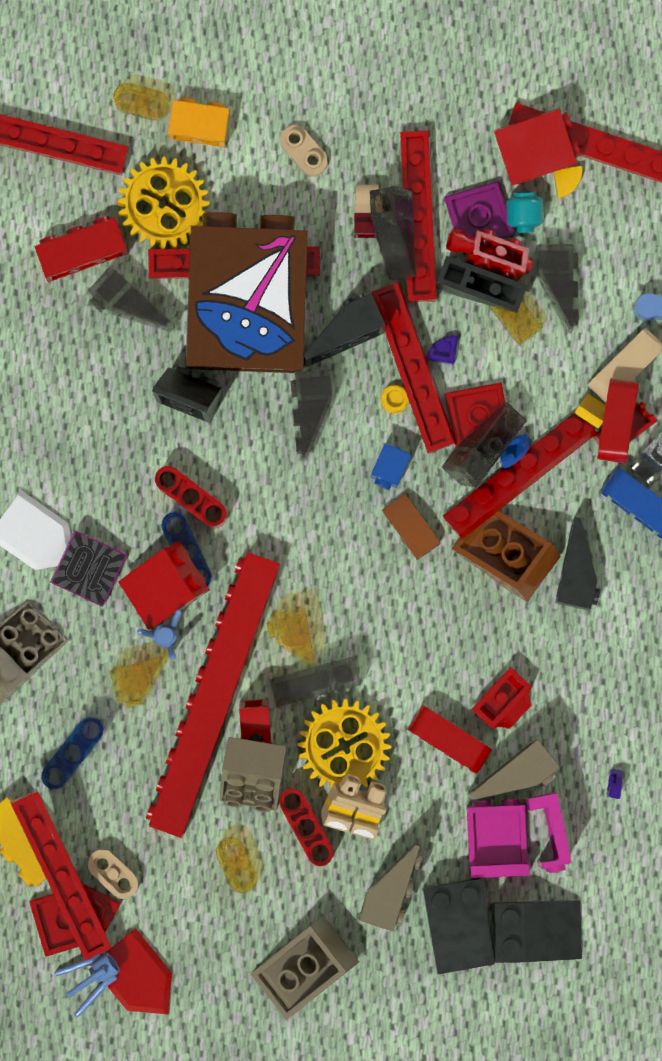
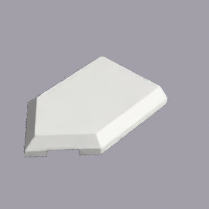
[0,491,71,570]

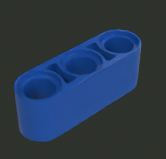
[599,468,662,539]

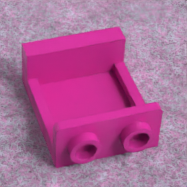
[524,793,572,873]
[466,799,530,878]

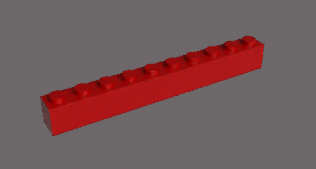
[146,552,280,838]

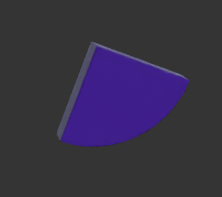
[426,335,458,365]
[606,769,623,799]

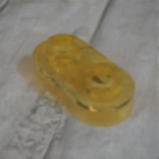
[113,83,170,121]
[216,837,258,893]

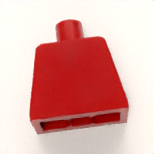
[239,699,272,744]

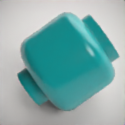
[506,191,544,233]

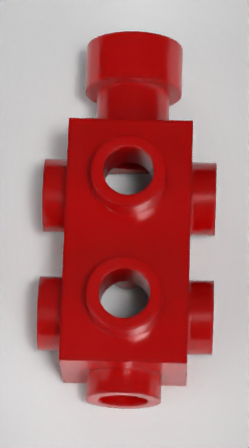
[446,228,533,282]

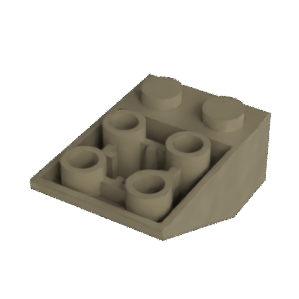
[0,600,68,705]
[220,737,286,812]
[359,844,423,931]

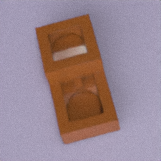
[382,494,441,560]

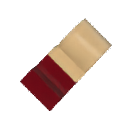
[354,185,380,238]

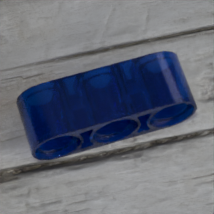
[161,512,213,588]
[41,717,106,789]

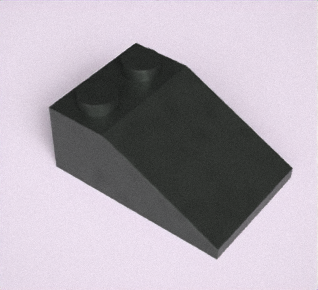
[303,293,385,368]
[152,366,223,423]
[422,878,495,974]
[493,900,582,963]

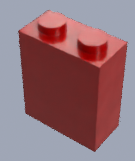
[494,107,581,186]
[118,541,210,630]

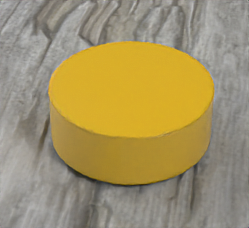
[381,385,409,414]

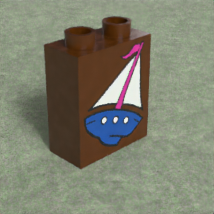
[185,212,308,374]

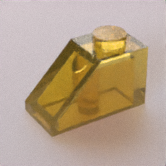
[267,608,315,667]
[109,655,168,709]

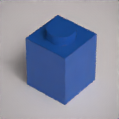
[371,443,411,490]

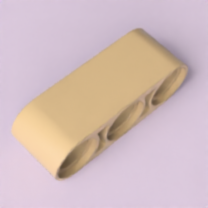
[588,327,662,403]

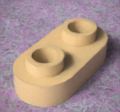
[280,126,327,177]
[88,849,139,899]

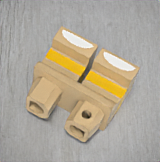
[320,774,386,841]

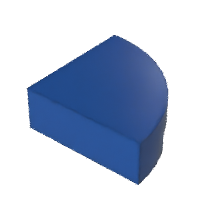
[500,434,531,468]

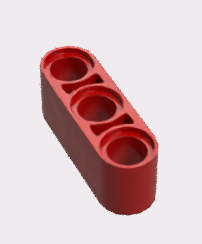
[597,378,639,464]
[155,466,227,529]
[407,705,493,774]
[279,788,333,866]

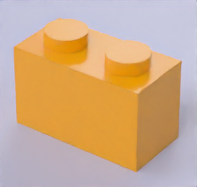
[168,97,230,148]

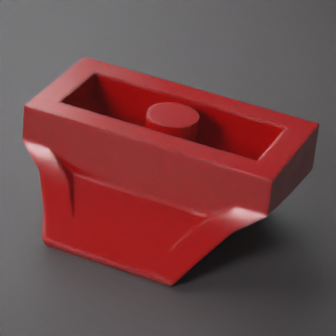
[471,667,532,729]

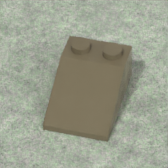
[467,740,560,800]
[251,916,360,1020]

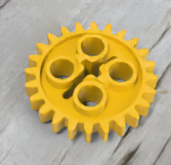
[117,156,210,249]
[297,699,392,790]

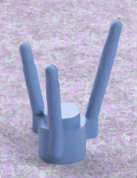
[137,609,182,660]
[54,953,120,1017]

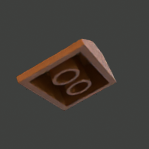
[452,511,561,602]

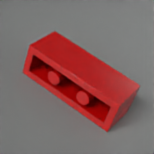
[34,216,129,283]

